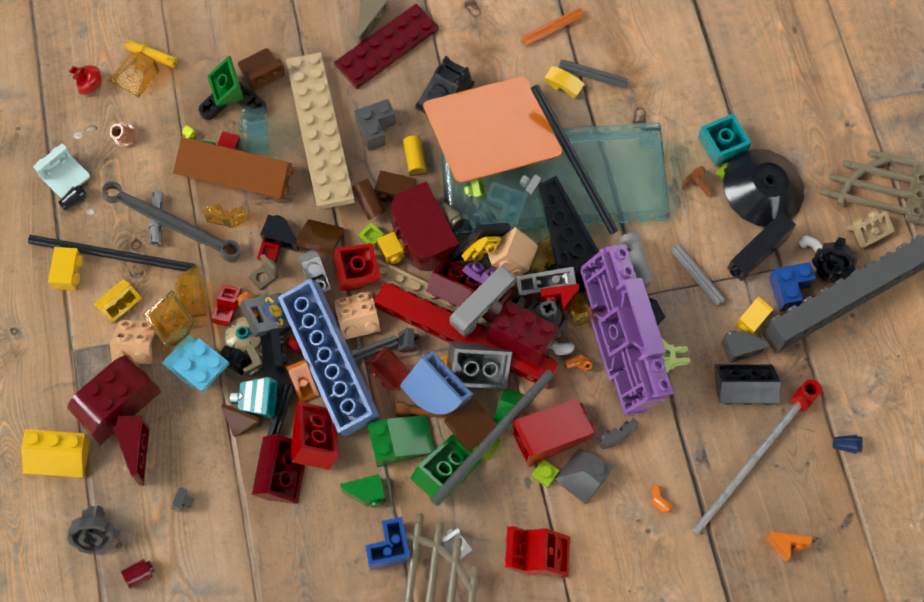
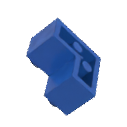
[769,262,816,312]
[365,517,410,570]

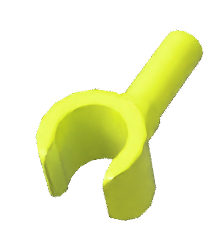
[182,125,196,139]

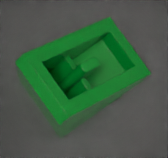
[493,389,523,431]

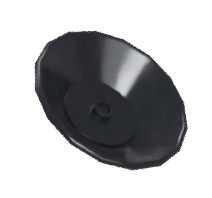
[723,149,804,227]

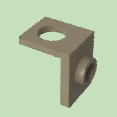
[249,254,278,290]

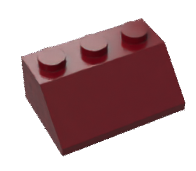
[252,434,305,504]

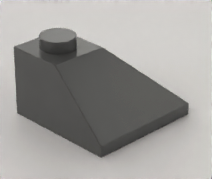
[554,449,612,504]

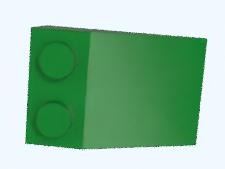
[367,416,434,467]
[410,434,482,505]

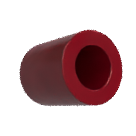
[121,559,155,589]

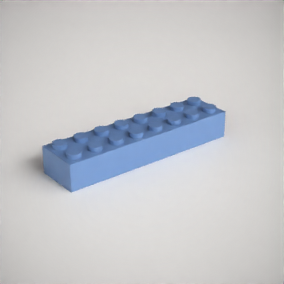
[278,278,381,436]

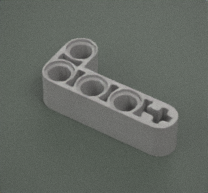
[449,265,517,338]

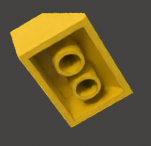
[21,429,91,479]

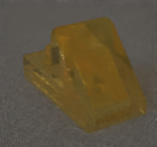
[567,294,593,327]

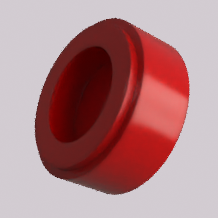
[285,337,302,354]

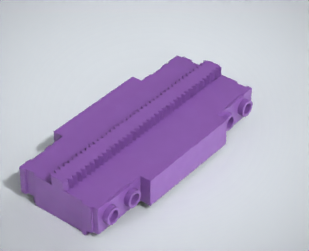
[580,244,674,416]

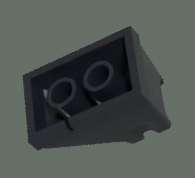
[415,56,474,114]

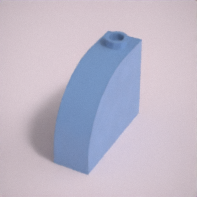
[400,351,473,414]

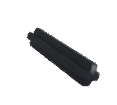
[267,383,295,436]

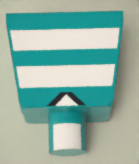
[230,377,278,419]

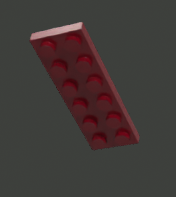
[334,4,439,89]

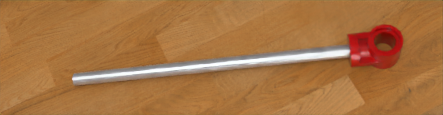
[692,379,822,535]

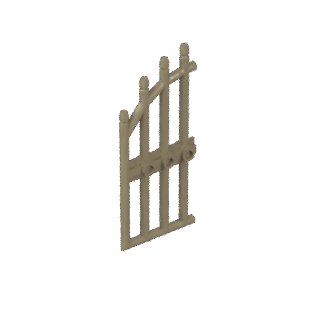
[820,150,924,225]
[404,513,479,602]

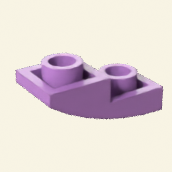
[462,261,497,284]

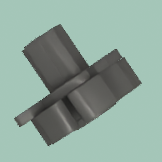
[525,300,569,338]
[67,505,120,554]

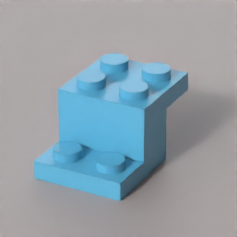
[162,335,229,393]

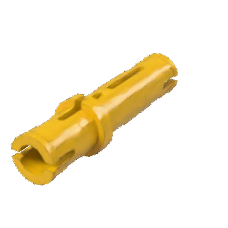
[124,39,178,68]

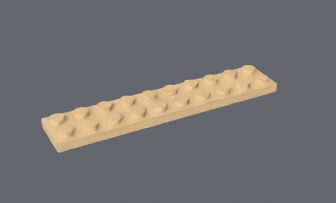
[286,52,355,210]

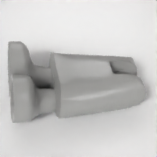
[618,232,652,287]

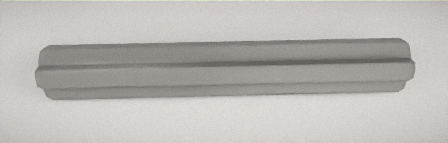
[671,244,725,306]

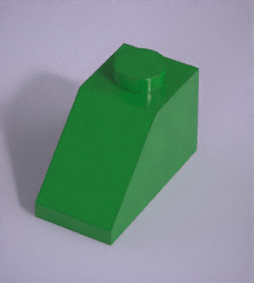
[340,474,386,508]

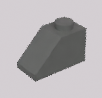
[721,330,770,363]

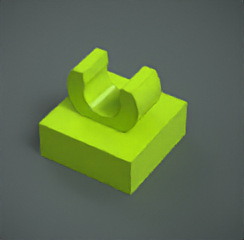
[464,178,487,200]

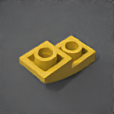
[543,66,585,99]
[462,237,502,261]

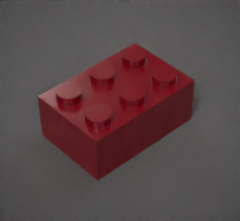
[487,300,560,367]

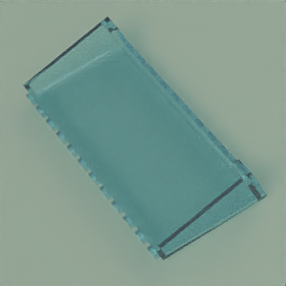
[440,123,670,235]

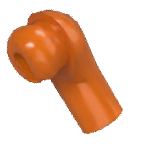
[563,355,593,371]
[652,486,673,513]

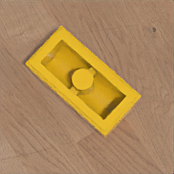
[403,135,427,175]

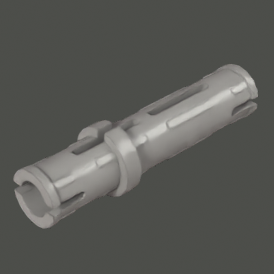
[148,191,164,246]

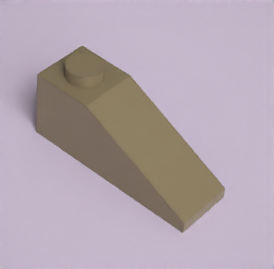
[356,0,389,45]

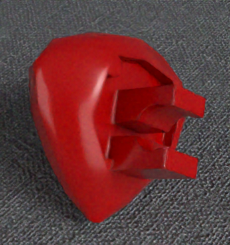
[69,65,102,95]

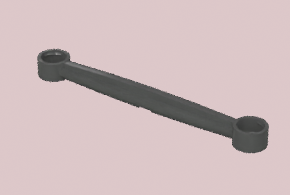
[102,181,240,262]

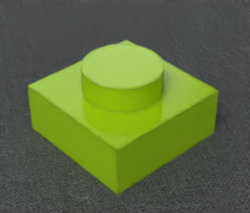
[358,223,385,247]
[531,459,559,488]

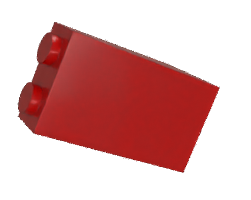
[511,398,595,467]

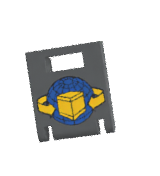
[240,293,292,337]

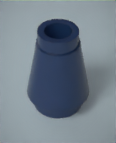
[832,434,863,454]

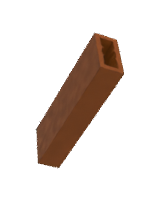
[173,137,294,199]

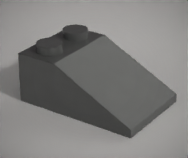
[447,341,512,389]

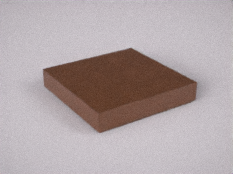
[296,219,344,255]
[444,399,497,452]

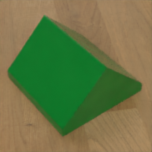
[207,56,244,106]

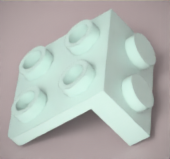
[33,143,90,199]

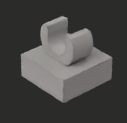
[519,175,542,198]

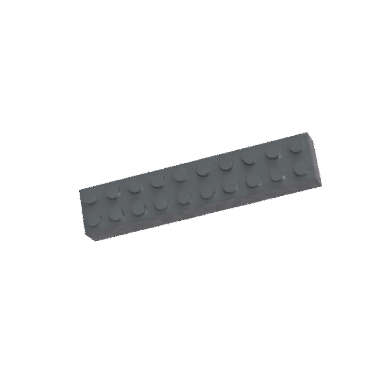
[763,234,924,354]

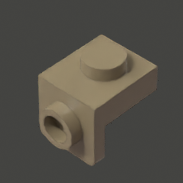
[243,343,264,376]

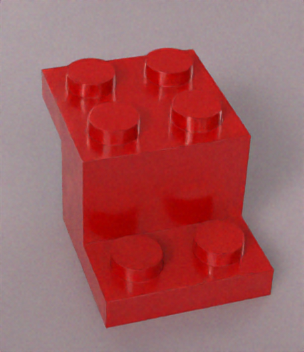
[505,526,570,578]

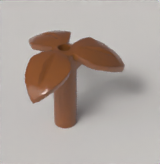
[682,166,713,196]

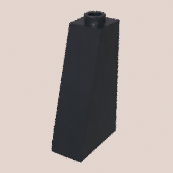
[727,212,796,281]

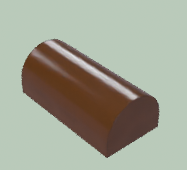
[352,178,385,220]

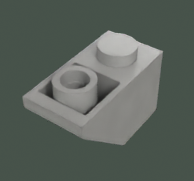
[297,250,331,293]

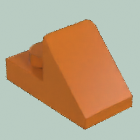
[287,360,319,402]
[766,532,812,562]

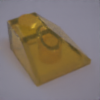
[109,52,159,98]

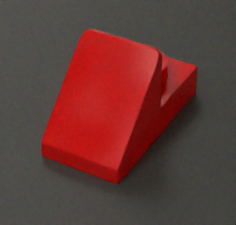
[539,284,579,314]

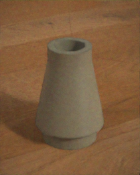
[440,203,465,230]

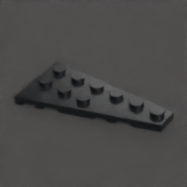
[539,176,600,294]

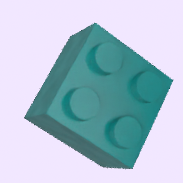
[698,113,751,166]

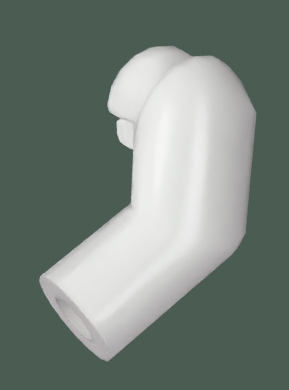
[798,235,822,256]
[550,340,575,355]

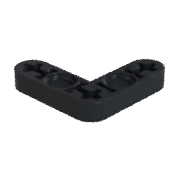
[199,80,267,120]

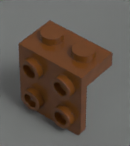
[238,48,285,91]

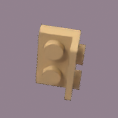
[847,209,895,247]

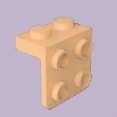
[334,292,381,340]
[110,320,157,365]

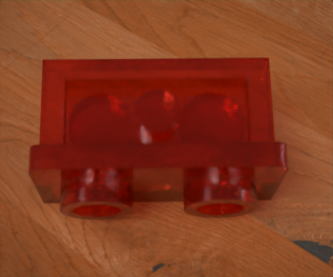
[366,347,411,391]

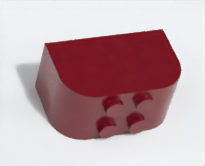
[391,182,459,271]
[67,355,161,445]

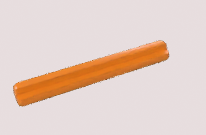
[521,8,584,46]

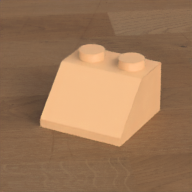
[487,227,538,277]

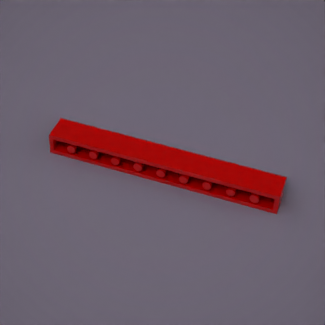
[374,282,559,389]

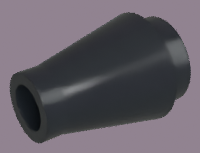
[58,185,88,210]

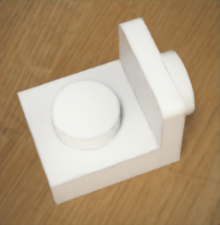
[441,528,472,560]

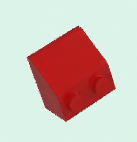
[333,243,381,292]

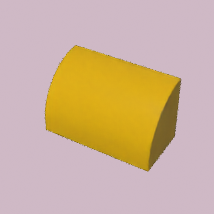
[94,279,142,323]

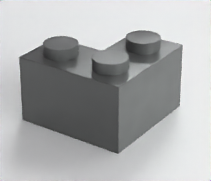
[354,99,396,151]

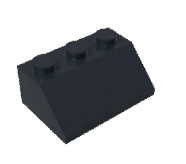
[714,364,781,405]

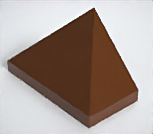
[221,404,262,437]

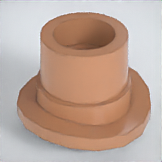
[109,122,136,147]

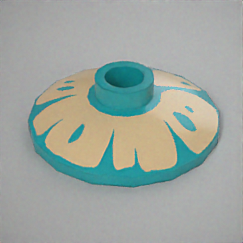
[224,317,261,353]

